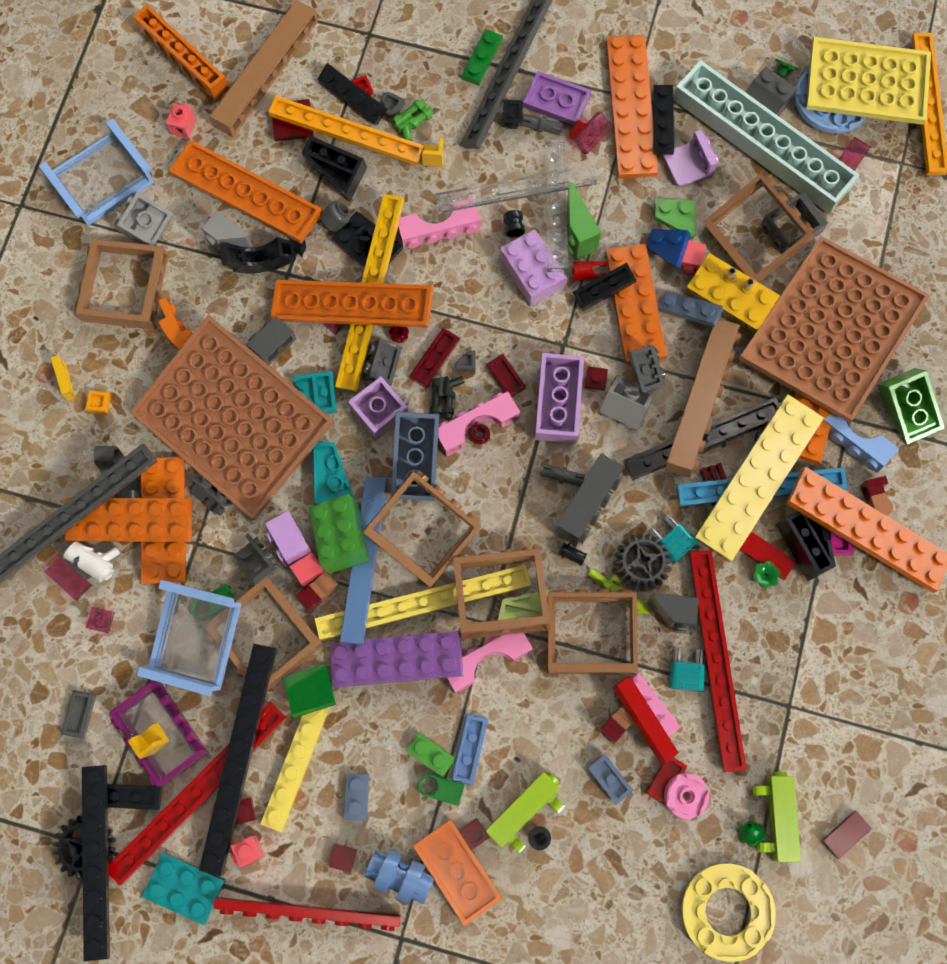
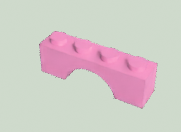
[398,199,480,249]
[438,391,520,457]
[447,633,533,694]

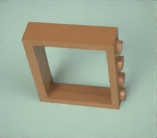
[703,173,814,283]
[74,239,169,330]
[363,470,481,588]
[453,547,550,640]
[204,576,324,692]
[548,589,638,675]

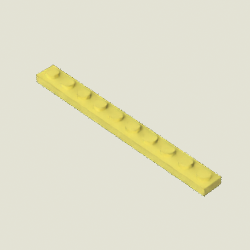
[315,564,531,641]

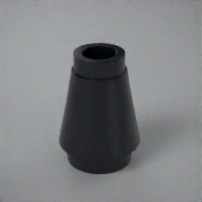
[528,826,551,850]

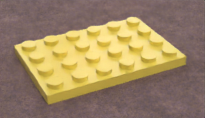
[806,37,931,125]

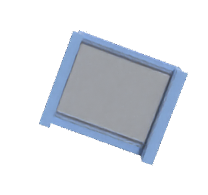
[39,118,154,226]
[137,580,242,696]

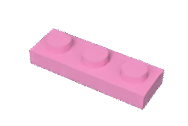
[632,673,681,736]

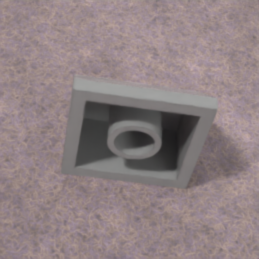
[201,211,253,255]
[599,376,655,430]

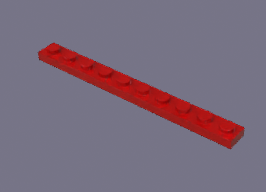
[689,550,747,772]
[109,702,287,886]

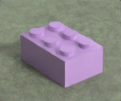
[500,229,567,306]

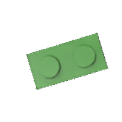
[406,733,456,777]

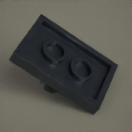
[331,211,403,268]

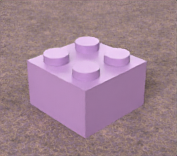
[348,376,408,440]
[265,511,312,566]

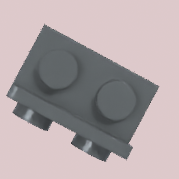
[362,338,402,386]
[628,344,665,392]
[234,533,276,584]

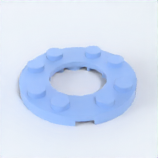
[794,67,867,133]

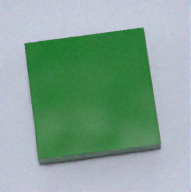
[283,664,336,718]

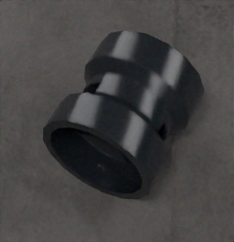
[503,210,525,238]

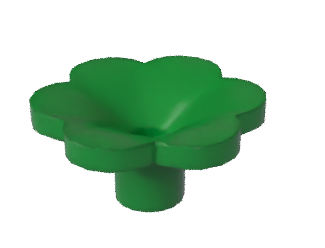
[775,58,798,76]
[753,561,780,588]
[738,821,765,846]

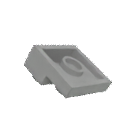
[115,192,173,246]

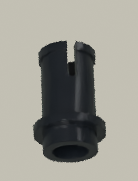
[558,543,587,566]

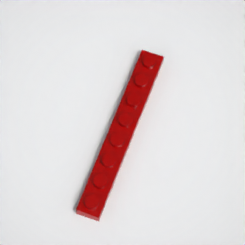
[213,897,401,931]

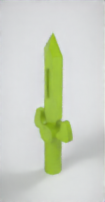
[588,568,650,614]

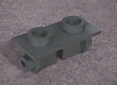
[189,477,233,516]

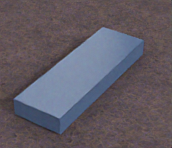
[451,714,488,786]

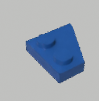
[646,229,691,269]

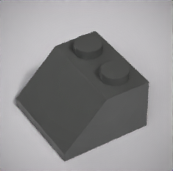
[746,67,797,116]
[648,593,699,633]

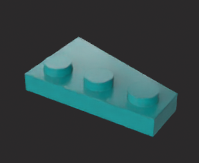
[313,442,356,505]

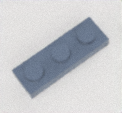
[658,291,723,327]

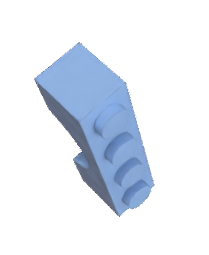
[816,411,899,473]

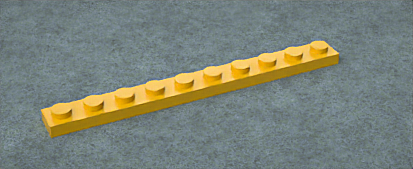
[335,194,405,393]

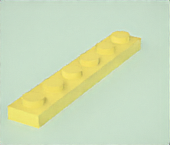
[260,707,330,832]

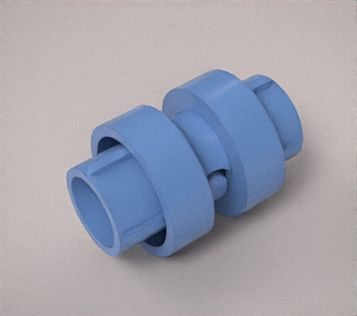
[364,849,434,906]

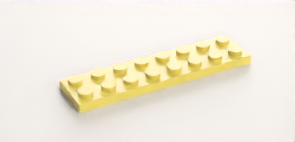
[694,395,824,561]

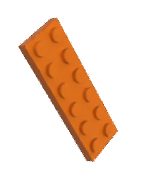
[605,244,667,364]
[141,457,187,585]
[65,498,192,542]

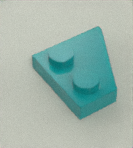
[292,371,337,414]

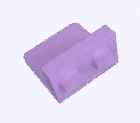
[663,130,719,187]

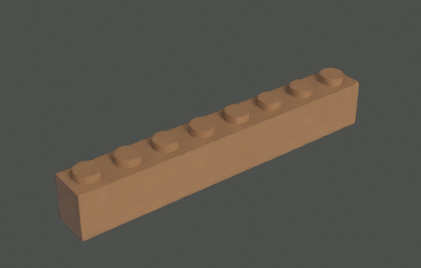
[210,0,318,137]
[665,319,741,478]

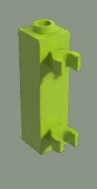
[752,771,801,862]
[485,772,565,853]

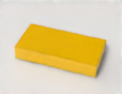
[51,355,75,401]

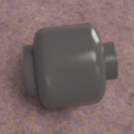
[320,201,350,232]

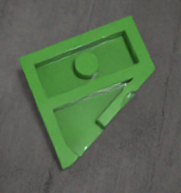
[654,198,696,240]

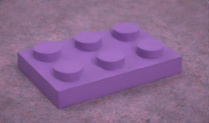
[523,71,592,125]

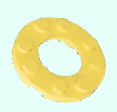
[681,863,776,962]

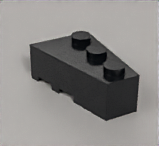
[302,136,367,202]
[776,511,836,581]

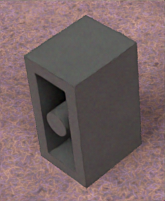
[247,316,296,365]

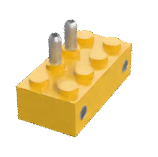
[685,253,780,335]

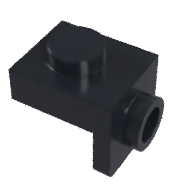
[502,100,523,129]

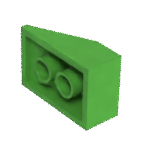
[566,182,601,260]
[878,368,945,444]

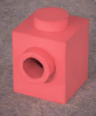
[166,103,196,138]
[678,240,706,275]
[290,552,325,588]
[230,835,265,868]

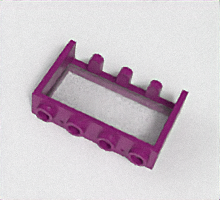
[109,680,209,787]

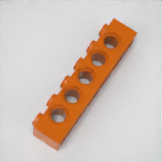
[133,4,230,101]

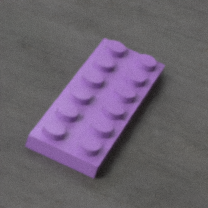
[330,631,463,688]

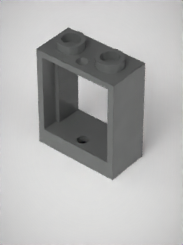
[761,192,828,254]

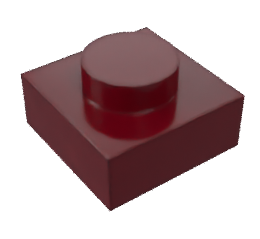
[584,366,608,391]
[235,797,256,825]

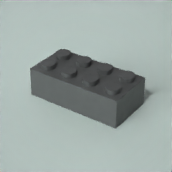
[554,453,624,547]

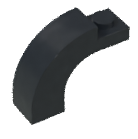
[219,237,296,274]

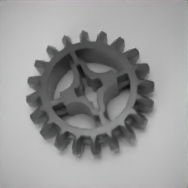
[613,533,672,592]

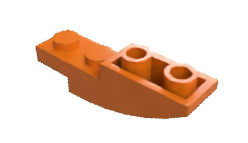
[158,297,192,352]

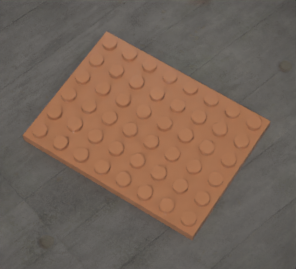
[739,236,930,423]
[130,315,335,520]

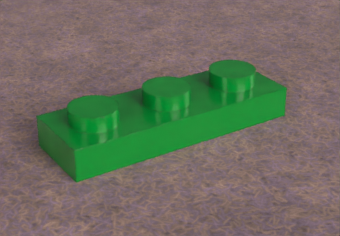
[462,29,503,86]

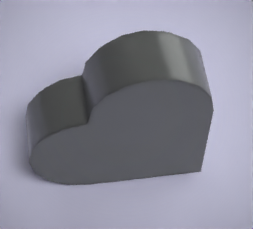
[381,92,405,118]

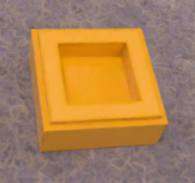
[85,390,111,414]

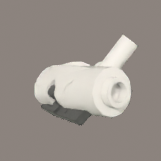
[64,541,121,582]

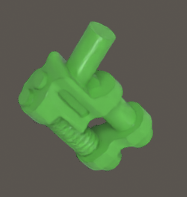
[392,99,434,141]

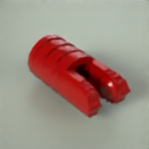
[572,260,609,280]

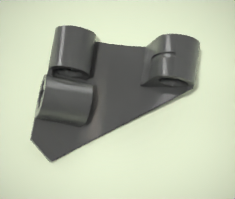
[93,446,141,498]

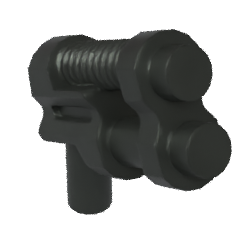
[429,376,465,420]

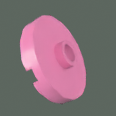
[664,773,709,820]

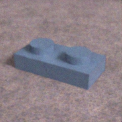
[587,754,634,805]
[344,773,369,821]

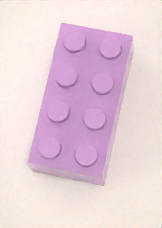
[534,353,584,444]

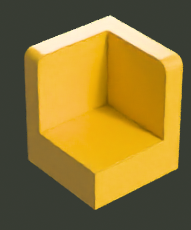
[422,138,444,167]
[128,723,170,759]

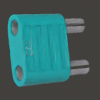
[648,514,699,564]
[668,647,705,692]

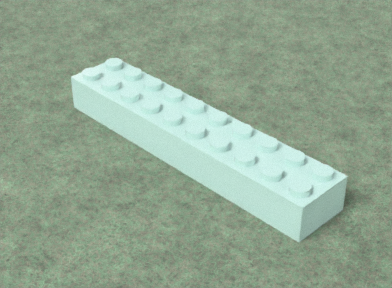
[673,60,860,214]

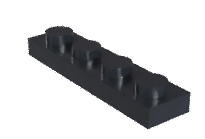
[317,63,388,125]
[653,85,674,155]

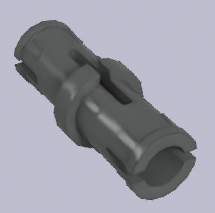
[522,114,563,136]
[541,463,585,487]

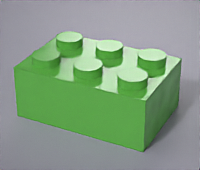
[309,494,370,574]

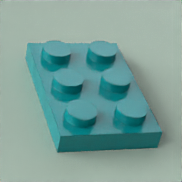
[142,852,226,925]

